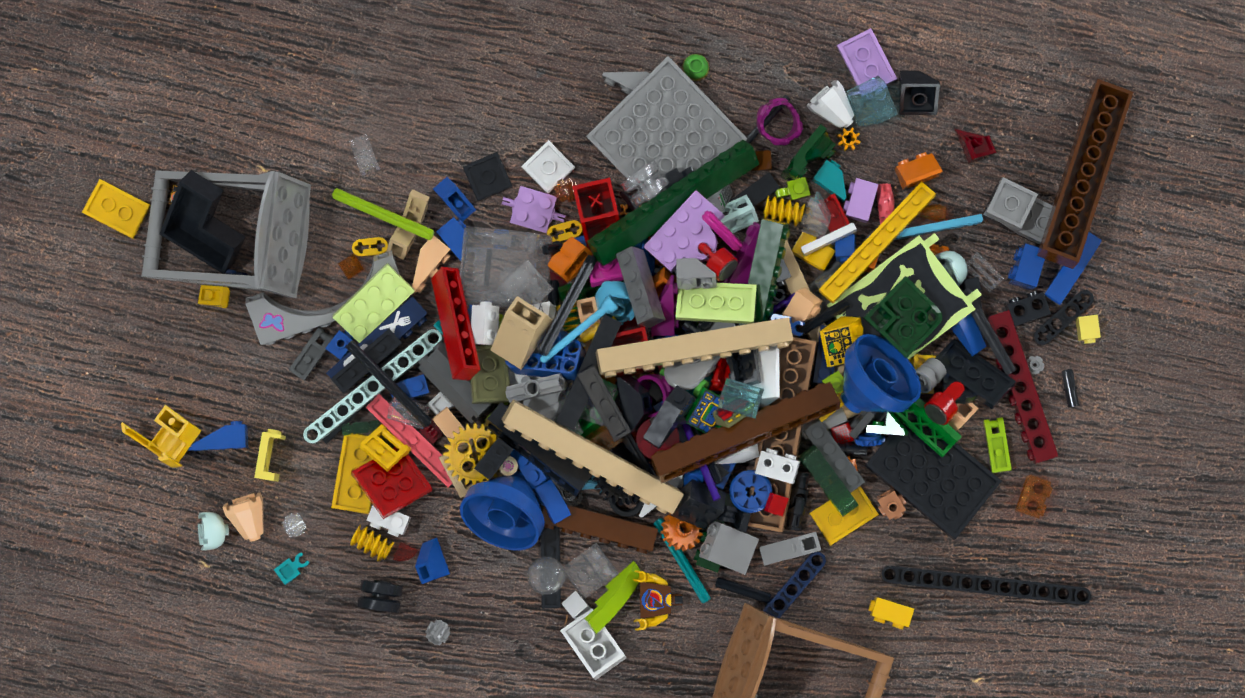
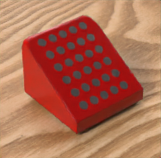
[830,422,854,444]

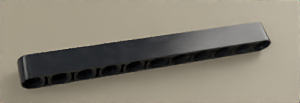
[880,566,1092,605]

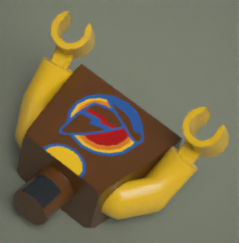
[633,570,683,631]

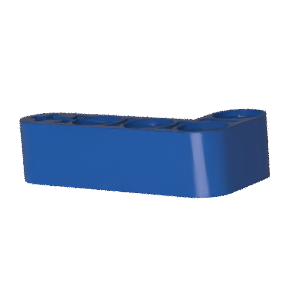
[505,339,586,380]

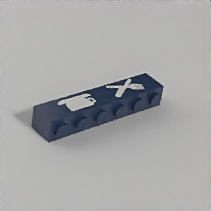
[326,296,429,391]

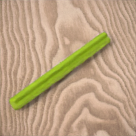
[332,188,434,240]

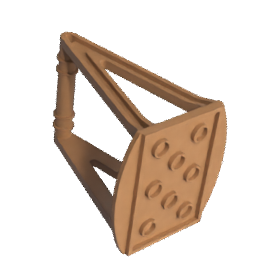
[712,603,894,698]

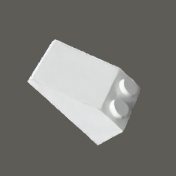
[560,608,626,680]

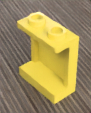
[254,429,286,482]

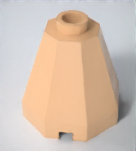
[223,492,264,542]

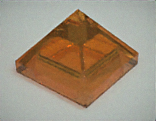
[338,253,364,280]

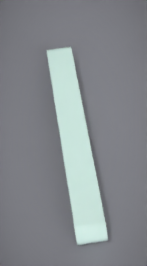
[303,329,442,444]

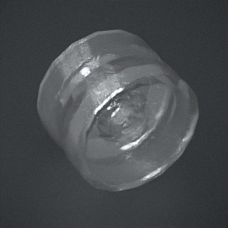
[620,160,670,207]

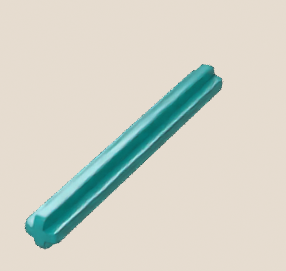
[654,518,711,603]

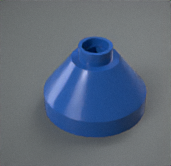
[841,334,921,413]
[460,471,545,550]

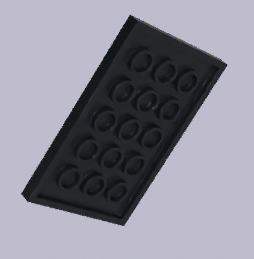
[865,413,1002,540]

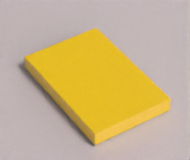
[82,179,151,239]
[809,486,879,546]

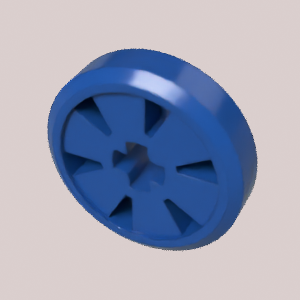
[729,470,773,513]

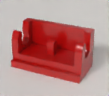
[816,193,850,233]

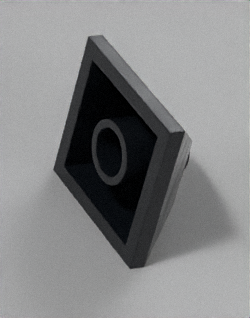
[899,70,940,115]

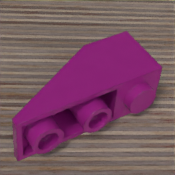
[651,275,679,336]

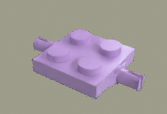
[501,186,566,233]

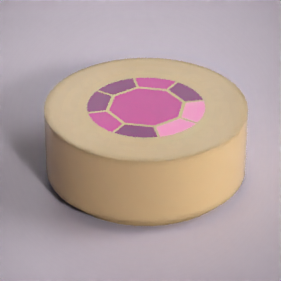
[499,456,518,476]

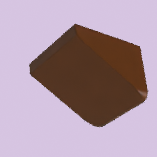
[752,150,772,171]

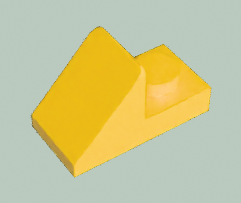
[198,285,230,308]

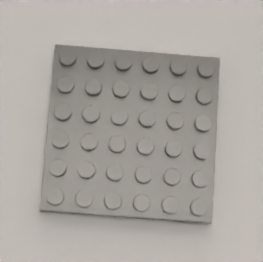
[586,56,747,201]

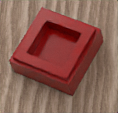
[764,492,789,517]

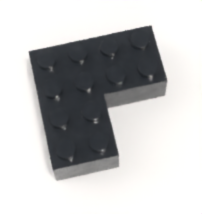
[159,170,245,274]

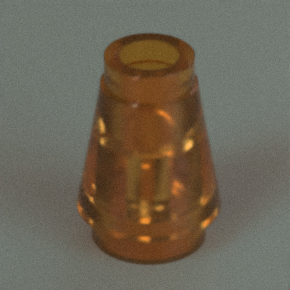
[919,204,947,222]

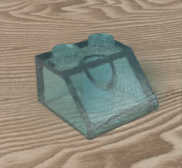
[845,76,898,126]

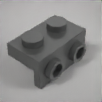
[849,411,887,439]

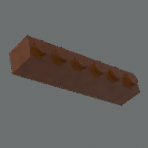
[542,505,658,554]

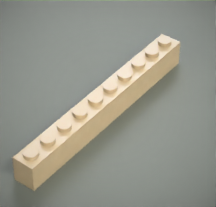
[596,317,793,378]
[502,399,684,514]

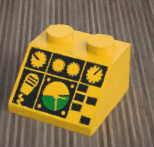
[820,316,864,367]

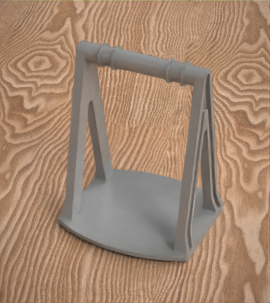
[141,171,311,298]

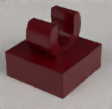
[418,418,444,445]

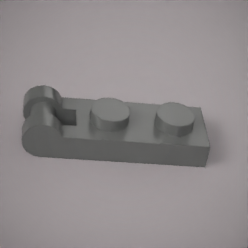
[289,326,334,381]

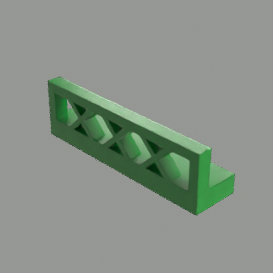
[893,398,962,457]

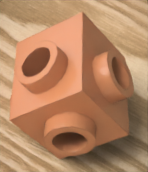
[877,488,907,520]

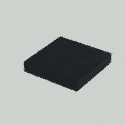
[463,152,513,202]

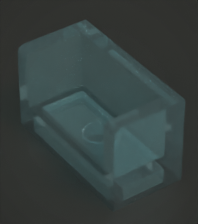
[718,378,764,419]

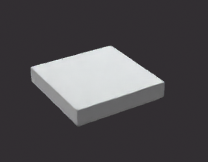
[521,140,575,194]

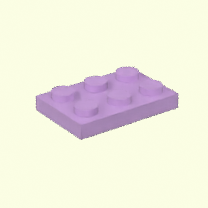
[837,28,897,97]

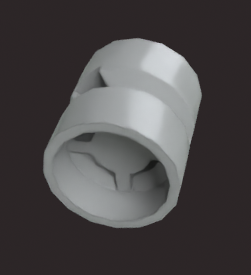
[915,358,946,393]

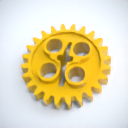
[443,422,502,485]

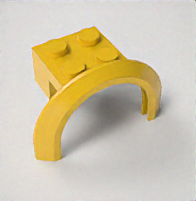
[121,405,201,468]

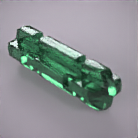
[341,420,379,436]

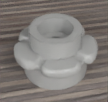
[1027,356,1044,375]

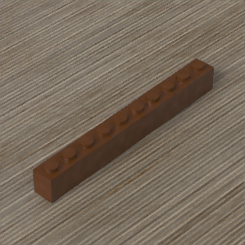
[651,382,840,484]

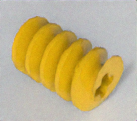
[764,195,805,227]
[350,524,394,562]

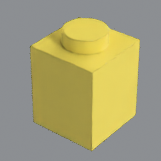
[1075,315,1101,344]

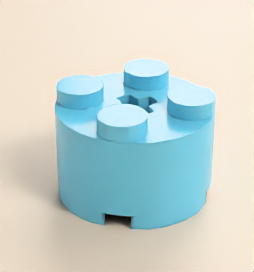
[595,281,635,325]

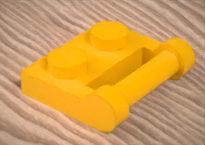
[359,424,411,472]

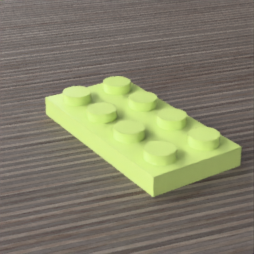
[332,263,415,343]
[676,283,757,324]

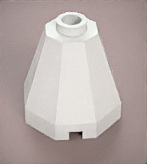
[807,80,854,128]

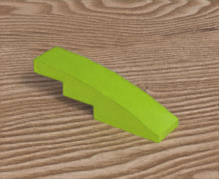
[584,561,641,634]

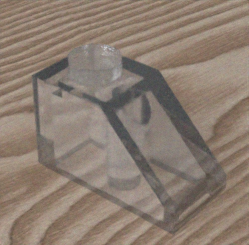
[349,134,380,176]

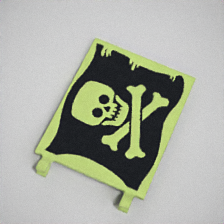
[827,233,982,359]

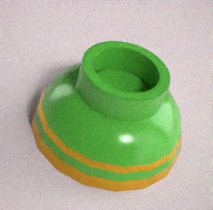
[682,54,709,81]

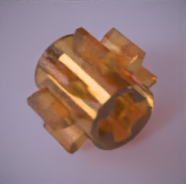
[553,178,577,202]

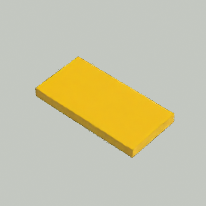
[331,432,383,514]

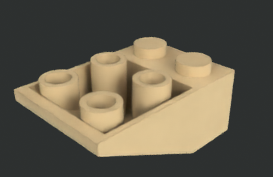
[491,296,553,370]

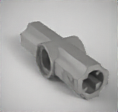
[505,373,566,403]

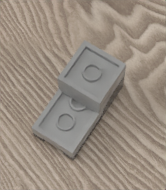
[982,177,1053,246]

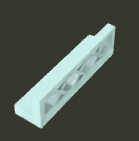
[721,195,759,233]

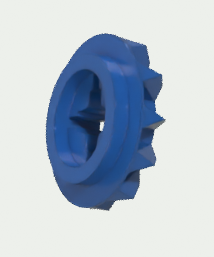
[855,432,885,447]

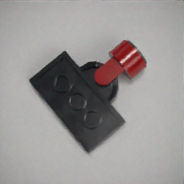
[924,339,1016,425]

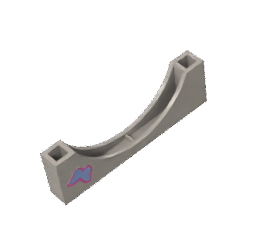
[245,250,401,345]

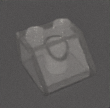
[561,543,619,599]

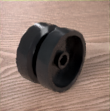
[357,580,403,613]

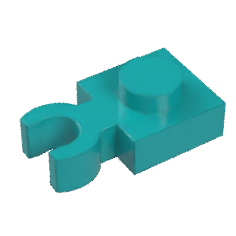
[274,553,310,585]

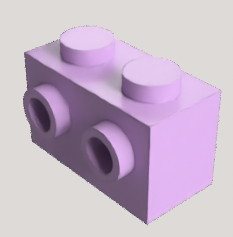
[843,178,879,223]

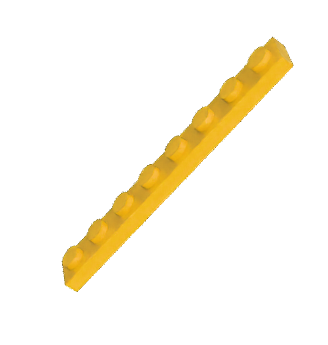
[819,181,936,304]

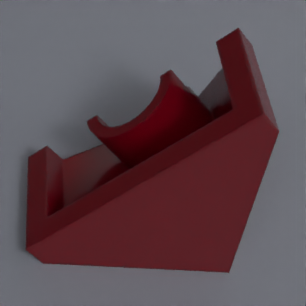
[955,129,996,163]

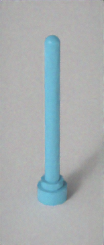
[540,296,618,363]

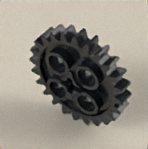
[592,443,649,506]

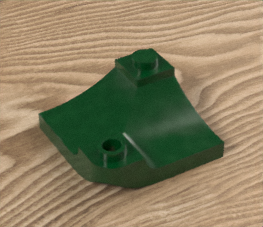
[780,124,836,180]
[863,276,942,358]

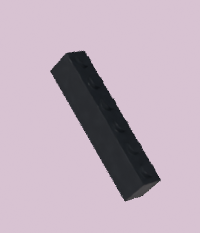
[484,402,592,497]

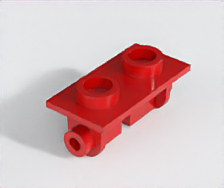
[709,358,730,392]

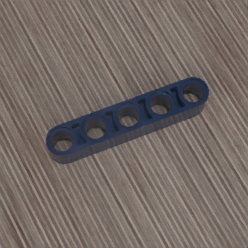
[762,552,826,618]

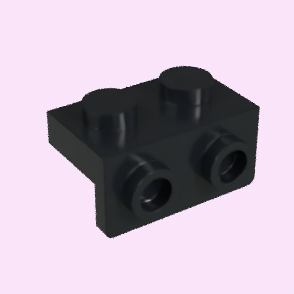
[726,349,761,389]

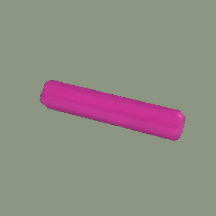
[702,211,742,251]

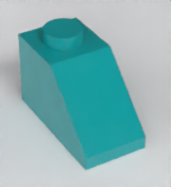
[812,160,846,203]

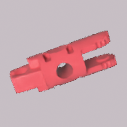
[877,183,895,225]

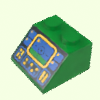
[684,387,730,433]

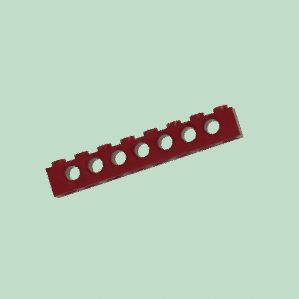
[987,310,1058,464]

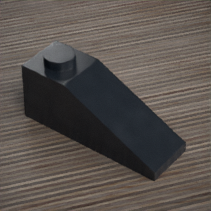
[643,386,694,449]

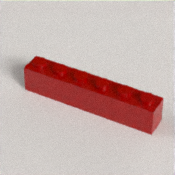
[431,267,481,381]

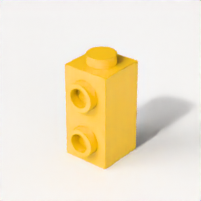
[868,597,914,630]

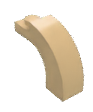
[386,189,430,260]

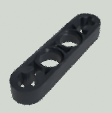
[1033,290,1094,346]

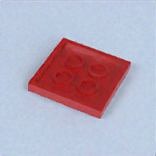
[352,447,432,519]

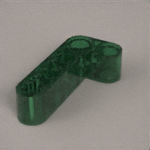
[797,445,859,517]

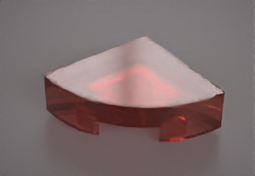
[393,542,418,561]

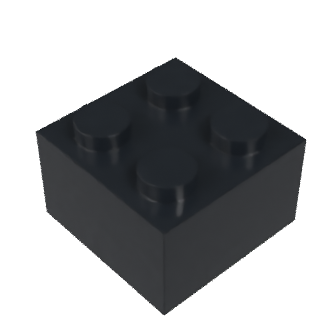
[671,479,726,529]

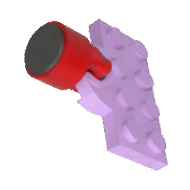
[643,190,738,281]

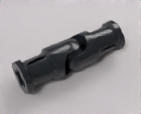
[785,472,811,532]

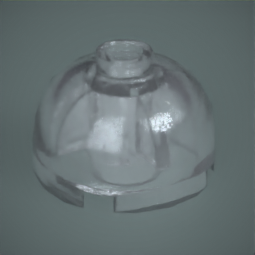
[527,557,566,595]

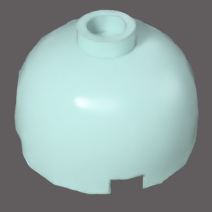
[935,251,968,286]
[198,512,229,550]

